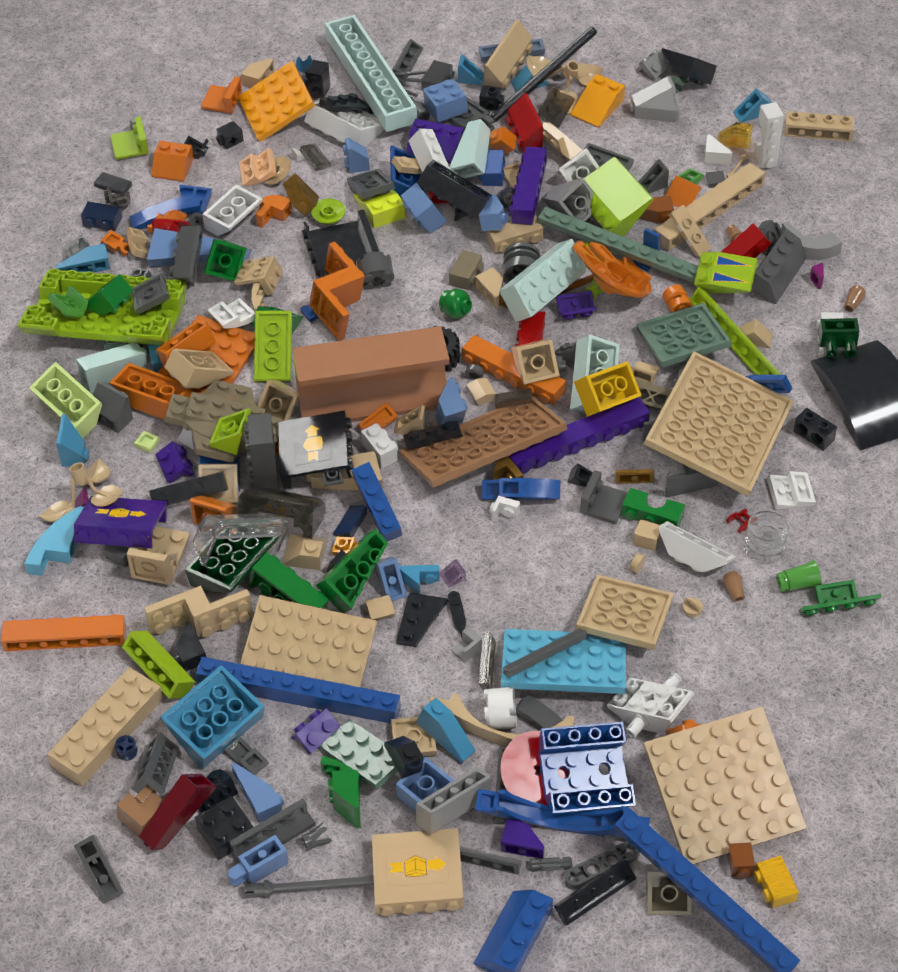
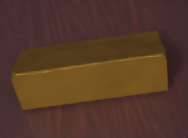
[614,469,654,484]

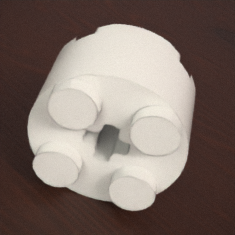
[484,687,517,730]

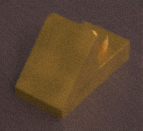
[493,456,523,480]

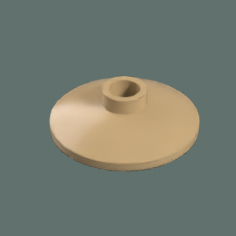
[264,156,291,185]

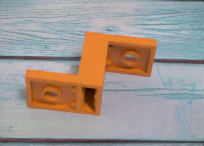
[309,242,365,341]

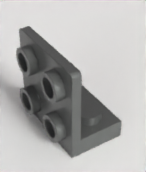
[580,470,628,523]

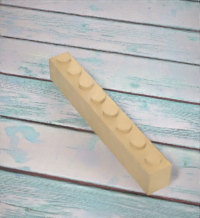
[654,163,765,251]

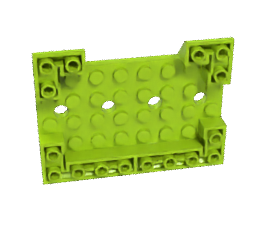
[18,269,187,346]

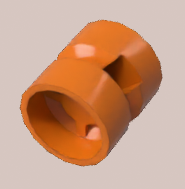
[662,284,693,313]

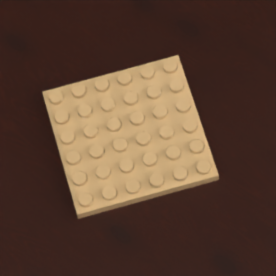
[643,706,807,865]

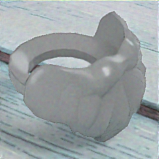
[65,236,90,259]

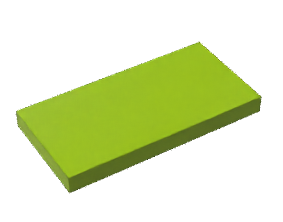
[254,311,292,382]

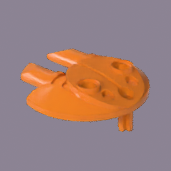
[573,241,652,298]

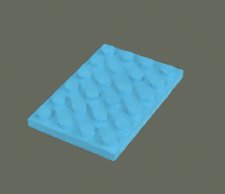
[501,629,626,694]

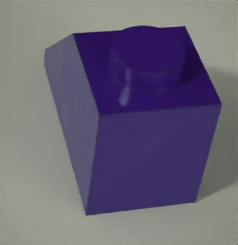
[501,819,544,859]

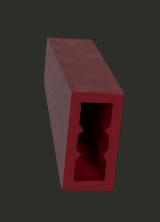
[139,774,216,850]

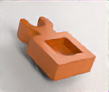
[100,230,130,256]

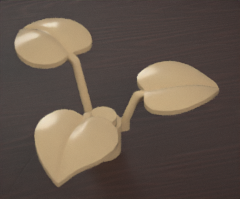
[526,55,603,114]
[39,458,123,522]

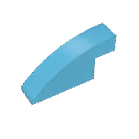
[24,506,84,576]

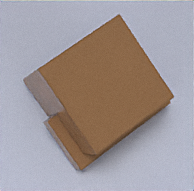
[117,784,163,836]

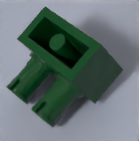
[818,318,860,358]

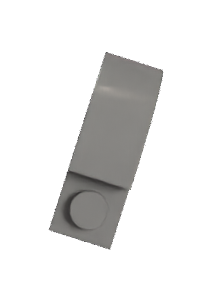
[781,221,842,260]

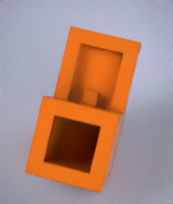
[255,195,293,228]

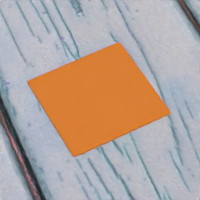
[665,175,701,207]

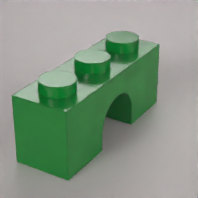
[622,488,685,527]

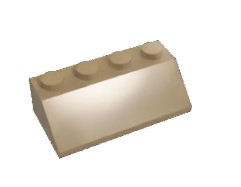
[484,19,534,91]

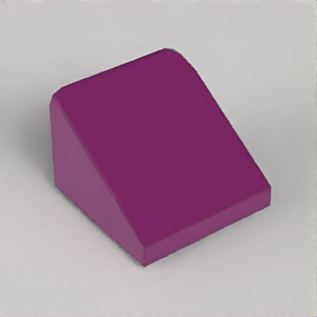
[810,263,824,289]
[75,488,89,508]

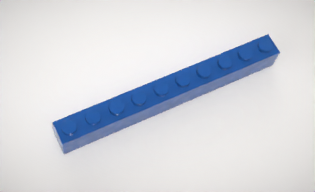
[196,657,401,724]
[614,808,801,972]

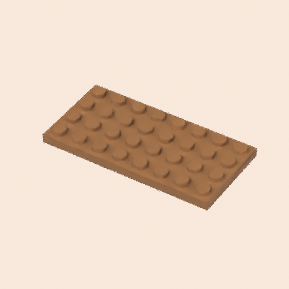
[399,394,567,488]

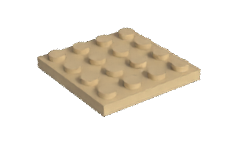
[576,574,674,650]

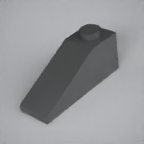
[74,835,124,904]

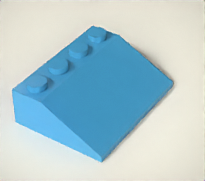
[160,665,265,769]

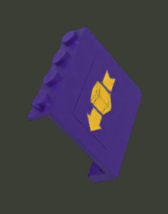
[74,496,167,548]

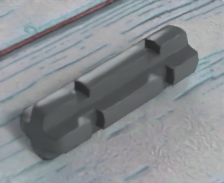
[530,856,572,872]

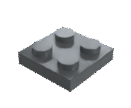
[131,273,170,314]

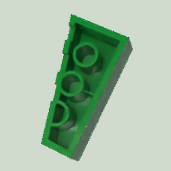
[316,529,388,613]
[248,552,329,609]

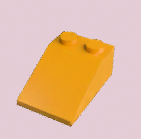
[570,74,625,128]

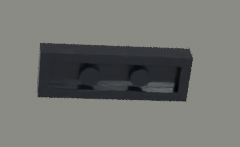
[403,421,462,450]

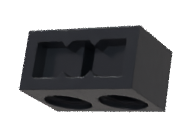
[793,408,837,451]

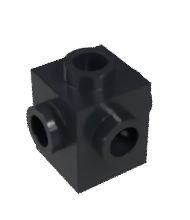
[479,85,505,111]

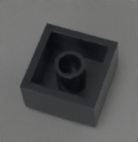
[195,796,254,860]

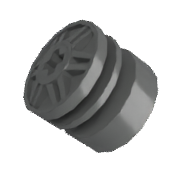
[503,242,540,284]

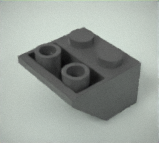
[93,380,133,433]

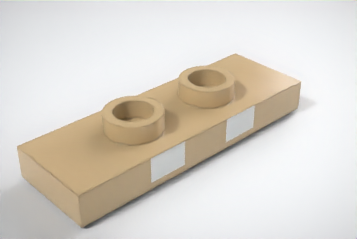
[668,204,712,258]

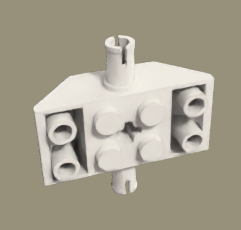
[607,673,694,739]

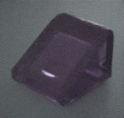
[440,559,466,588]

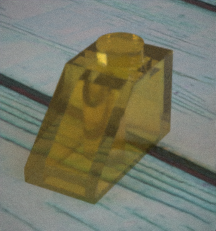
[717,122,753,150]

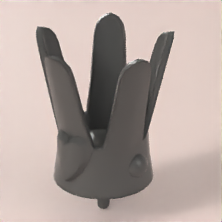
[299,822,332,851]

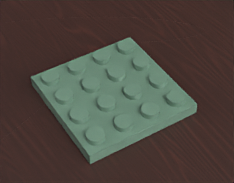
[636,303,731,368]

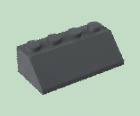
[752,228,807,304]

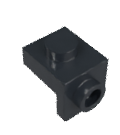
[184,135,209,159]

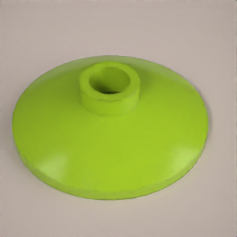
[311,198,346,224]

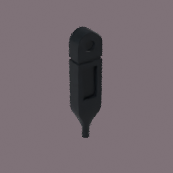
[448,591,466,638]

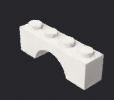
[754,102,784,169]

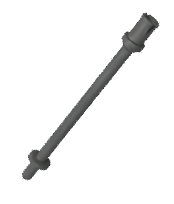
[244,876,374,898]

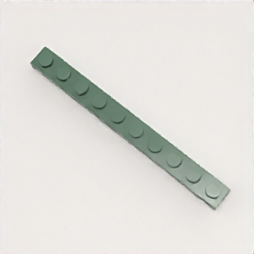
[537,207,698,283]

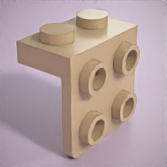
[234,256,283,295]

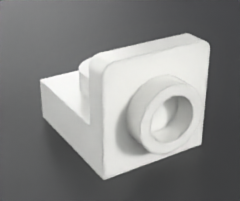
[489,496,520,521]

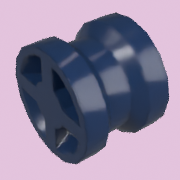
[115,735,138,761]

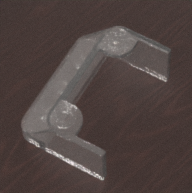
[192,513,289,566]

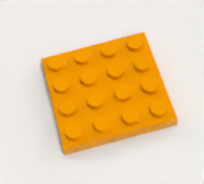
[238,61,316,141]

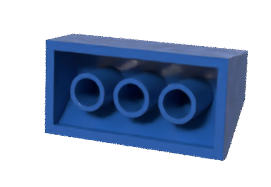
[474,889,553,972]

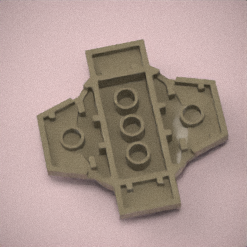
[165,380,282,463]

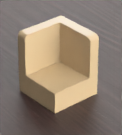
[633,520,661,551]

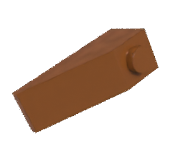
[639,196,674,223]

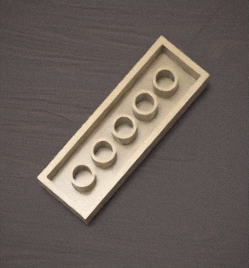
[47,667,163,787]

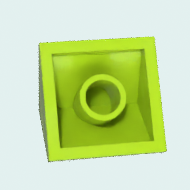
[209,408,251,455]

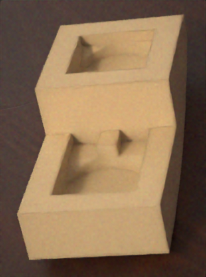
[127,227,149,259]

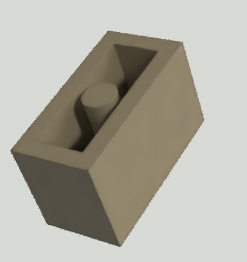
[449,250,484,290]

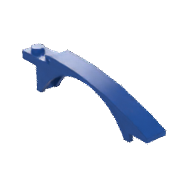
[475,789,650,837]

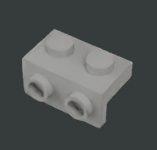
[637,47,672,80]

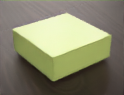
[134,431,160,453]

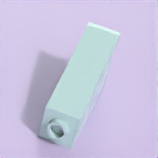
[449,119,490,178]
[76,343,148,394]

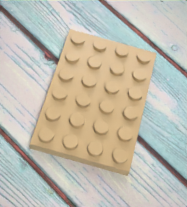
[240,595,377,687]

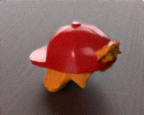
[146,209,191,233]

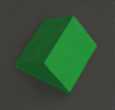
[203,239,247,281]

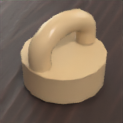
[682,597,703,618]

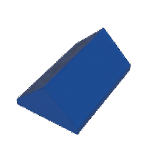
[390,145,421,199]

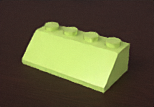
[29,362,102,439]

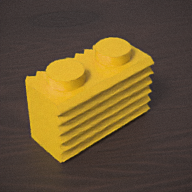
[753,855,799,909]

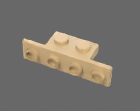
[543,122,582,160]

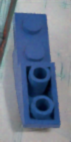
[482,478,561,500]

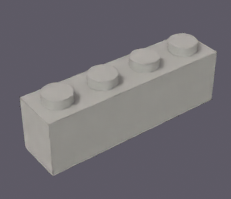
[415,767,492,834]

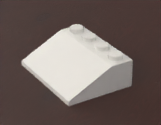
[304,101,384,147]

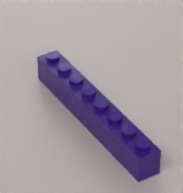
[509,397,650,474]

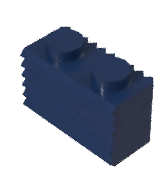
[81,201,122,231]

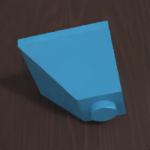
[56,414,89,467]

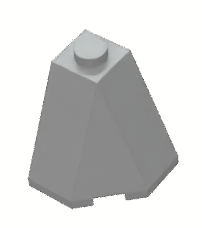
[628,76,679,122]
[542,178,593,222]

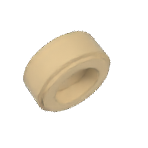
[630,553,646,574]

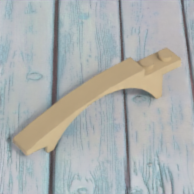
[430,694,575,747]

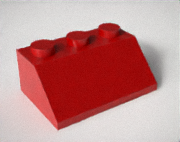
[506,93,543,154]

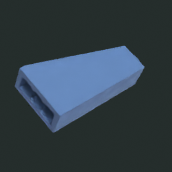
[147,228,217,267]

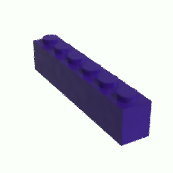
[509,147,547,225]

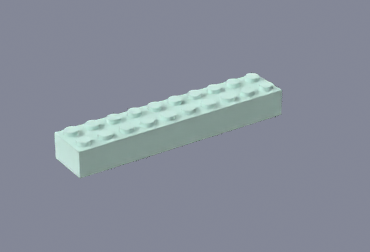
[325,15,417,132]

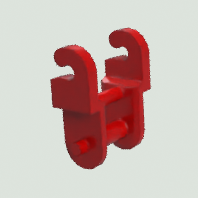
[726,509,756,534]

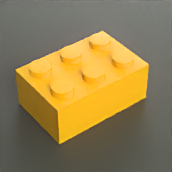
[574,361,642,417]

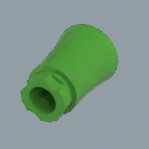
[776,560,822,592]

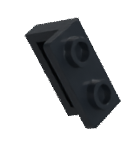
[199,769,238,813]

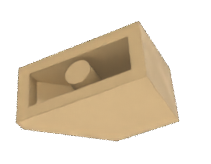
[241,58,275,88]
[475,268,504,309]

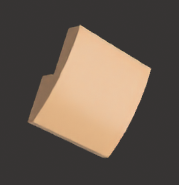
[239,148,277,186]

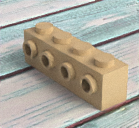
[784,111,854,142]

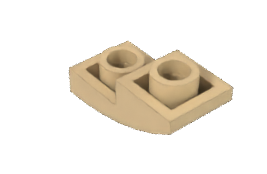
[252,282,266,312]

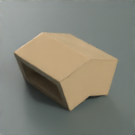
[632,361,659,384]
[467,378,496,405]
[365,595,395,621]

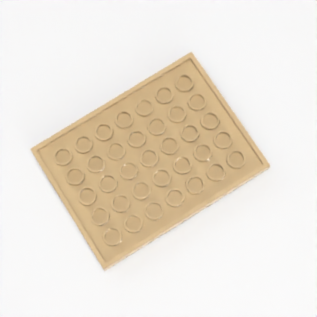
[644,351,794,496]

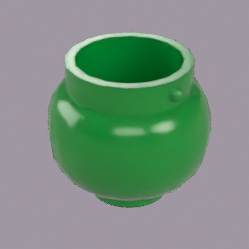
[439,289,472,319]

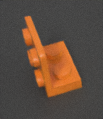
[201,76,242,114]

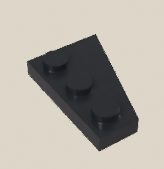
[319,93,374,114]
[396,592,448,647]

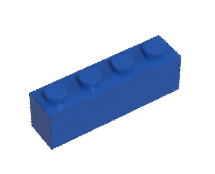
[352,462,402,542]

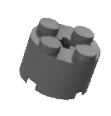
[356,252,394,290]

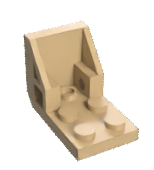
[127,526,190,585]

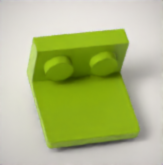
[110,116,149,160]

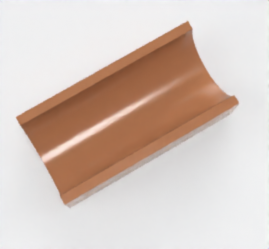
[292,326,449,422]

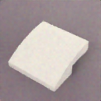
[207,298,255,328]
[767,471,816,509]

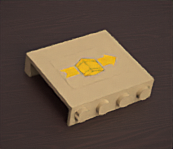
[372,828,464,916]

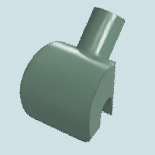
[671,76,689,93]

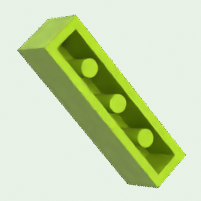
[122,631,195,699]

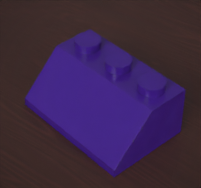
[406,119,463,163]

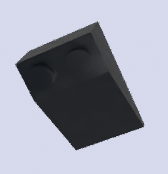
[661,48,717,86]

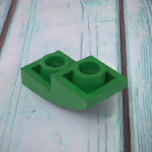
[320,756,361,787]

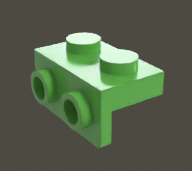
[48,286,88,318]

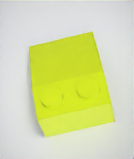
[353,190,405,229]

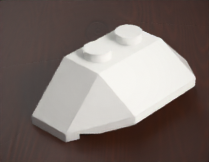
[659,521,736,572]

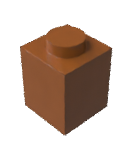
[728,842,755,879]

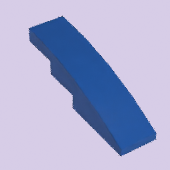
[129,194,201,229]

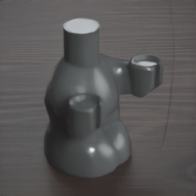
[410,97,430,121]

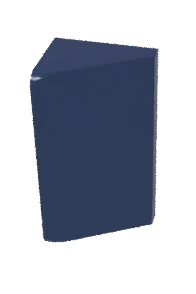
[333,505,367,537]

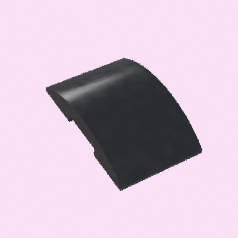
[811,340,898,451]

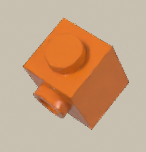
[489,126,517,154]

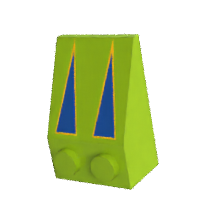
[694,252,758,294]

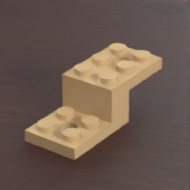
[144,586,253,638]

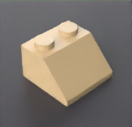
[512,339,560,384]

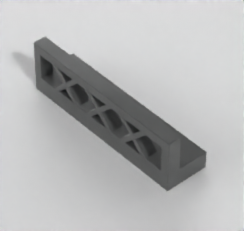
[131,733,179,794]
[229,798,316,863]

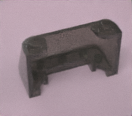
[237,487,326,539]

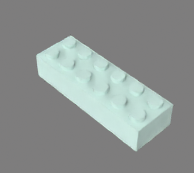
[499,239,588,322]

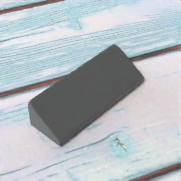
[392,39,423,78]
[460,846,522,875]

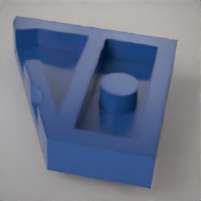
[179,185,212,215]

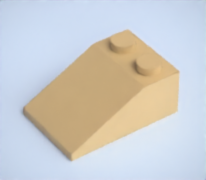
[164,349,234,389]

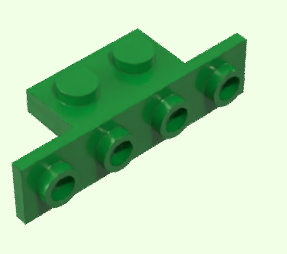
[799,579,882,616]

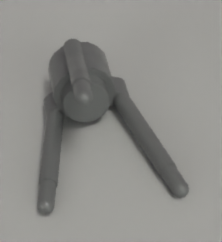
[394,71,426,97]

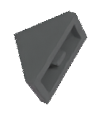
[638,159,669,193]

